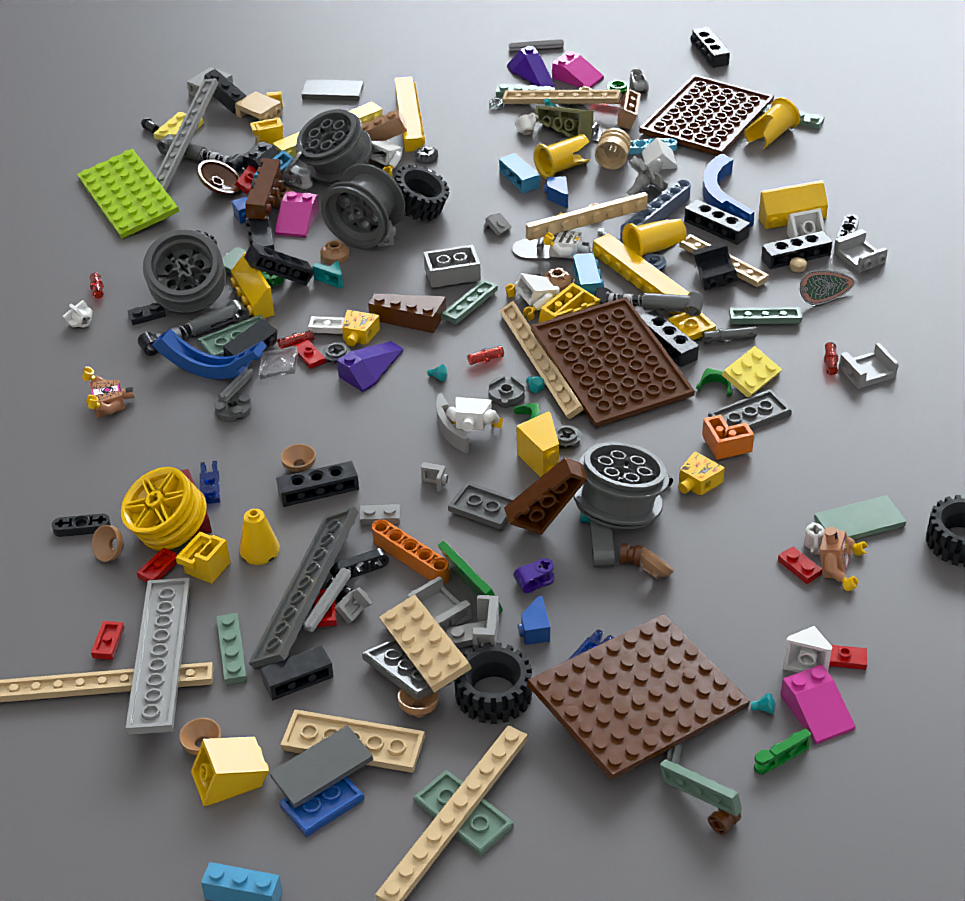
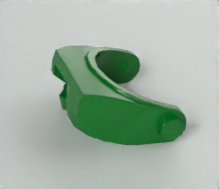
[696,368,732,396]
[514,403,541,432]

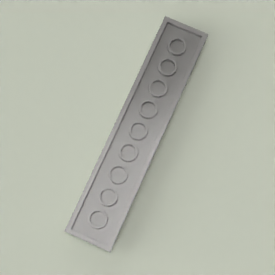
[126,578,190,735]

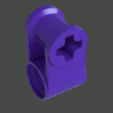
[513,558,554,593]

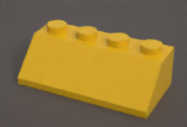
[758,181,828,229]
[229,252,275,318]

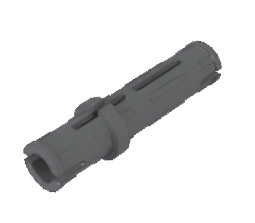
[702,326,757,343]

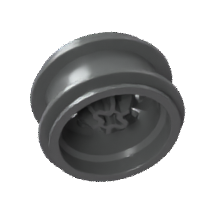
[296,109,372,184]
[143,229,226,313]
[573,442,669,529]

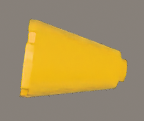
[239,509,280,565]

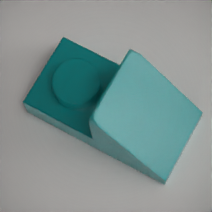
[312,261,343,289]

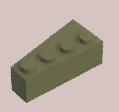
[535,105,594,142]

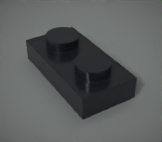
[127,303,166,325]

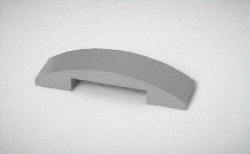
[436,393,469,453]

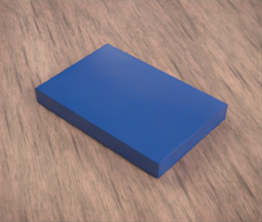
[279,777,364,837]

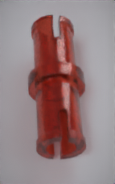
[90,272,104,299]
[277,330,314,350]
[824,342,839,375]
[467,345,504,365]

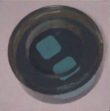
[489,98,504,111]

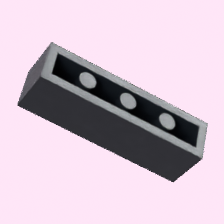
[245,216,274,250]

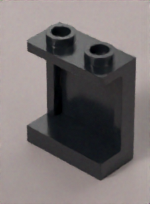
[693,241,738,290]

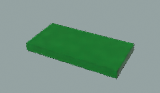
[438,541,503,614]

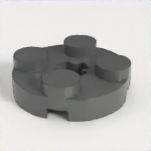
[488,376,525,408]
[214,393,252,422]

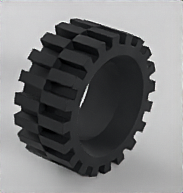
[394,164,449,221]
[926,495,965,567]
[454,643,532,724]

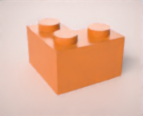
[702,415,754,460]

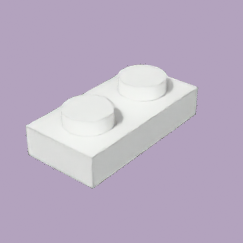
[308,316,345,334]

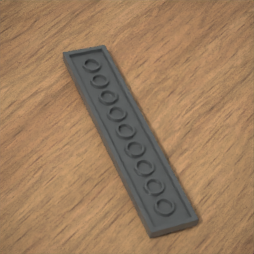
[249,507,359,669]

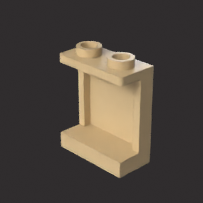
[235,91,282,121]

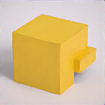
[250,117,283,145]
[176,532,231,584]

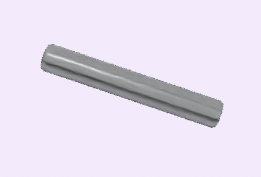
[509,39,564,51]
[303,568,351,633]

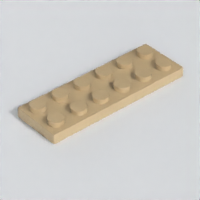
[379,595,472,693]
[281,710,425,773]

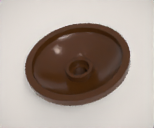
[197,160,240,195]

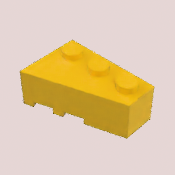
[538,283,600,323]

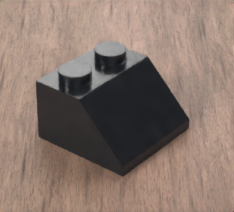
[242,141,279,171]

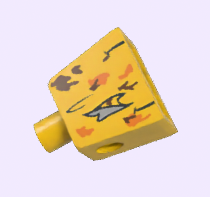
[342,310,380,347]
[678,452,725,495]

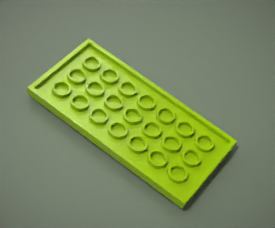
[77,149,180,239]

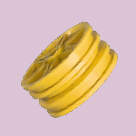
[121,467,207,551]

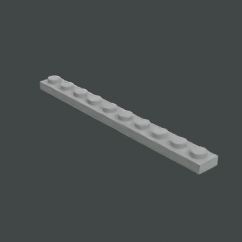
[155,79,218,191]

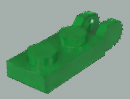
[754,728,811,775]

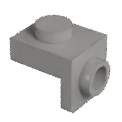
[483,212,512,237]
[378,220,396,246]
[421,462,448,492]
[335,588,373,623]

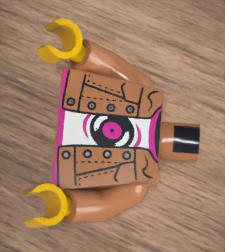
[82,367,135,418]
[820,527,868,591]

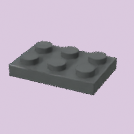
[448,481,515,530]

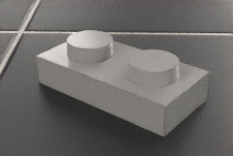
[360,504,400,525]
[446,620,487,648]

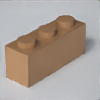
[617,88,641,130]
[362,109,407,141]

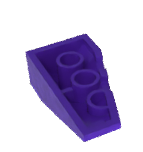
[507,46,555,87]
[337,341,403,392]

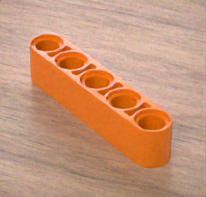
[372,519,450,584]

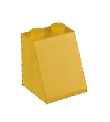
[517,411,559,477]
[191,737,269,806]

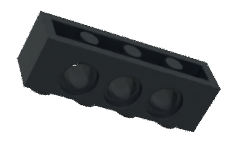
[690,26,730,68]
[684,199,750,245]
[761,231,832,269]
[244,243,315,286]
[641,310,699,367]
[276,461,359,507]

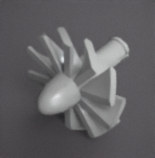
[627,156,668,196]

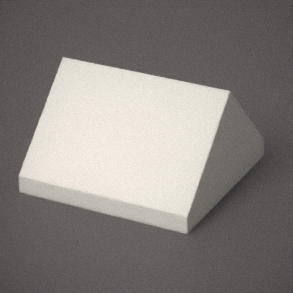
[642,137,677,169]
[787,208,827,238]
[783,626,832,673]

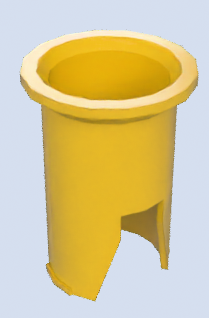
[744,97,800,149]
[533,134,590,179]
[622,219,687,257]

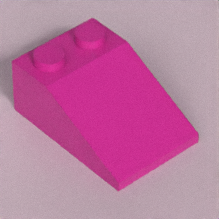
[552,51,604,88]
[275,191,319,238]
[781,664,856,744]

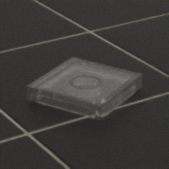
[259,346,298,380]

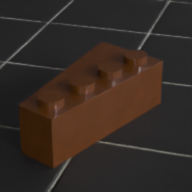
[245,158,284,220]
[368,293,446,333]
[504,457,587,535]

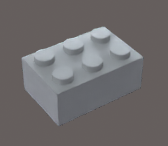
[424,245,481,288]

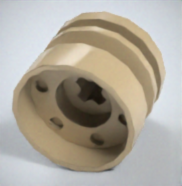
[595,128,631,170]

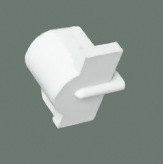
[514,113,539,135]
[63,300,93,328]
[804,522,825,555]

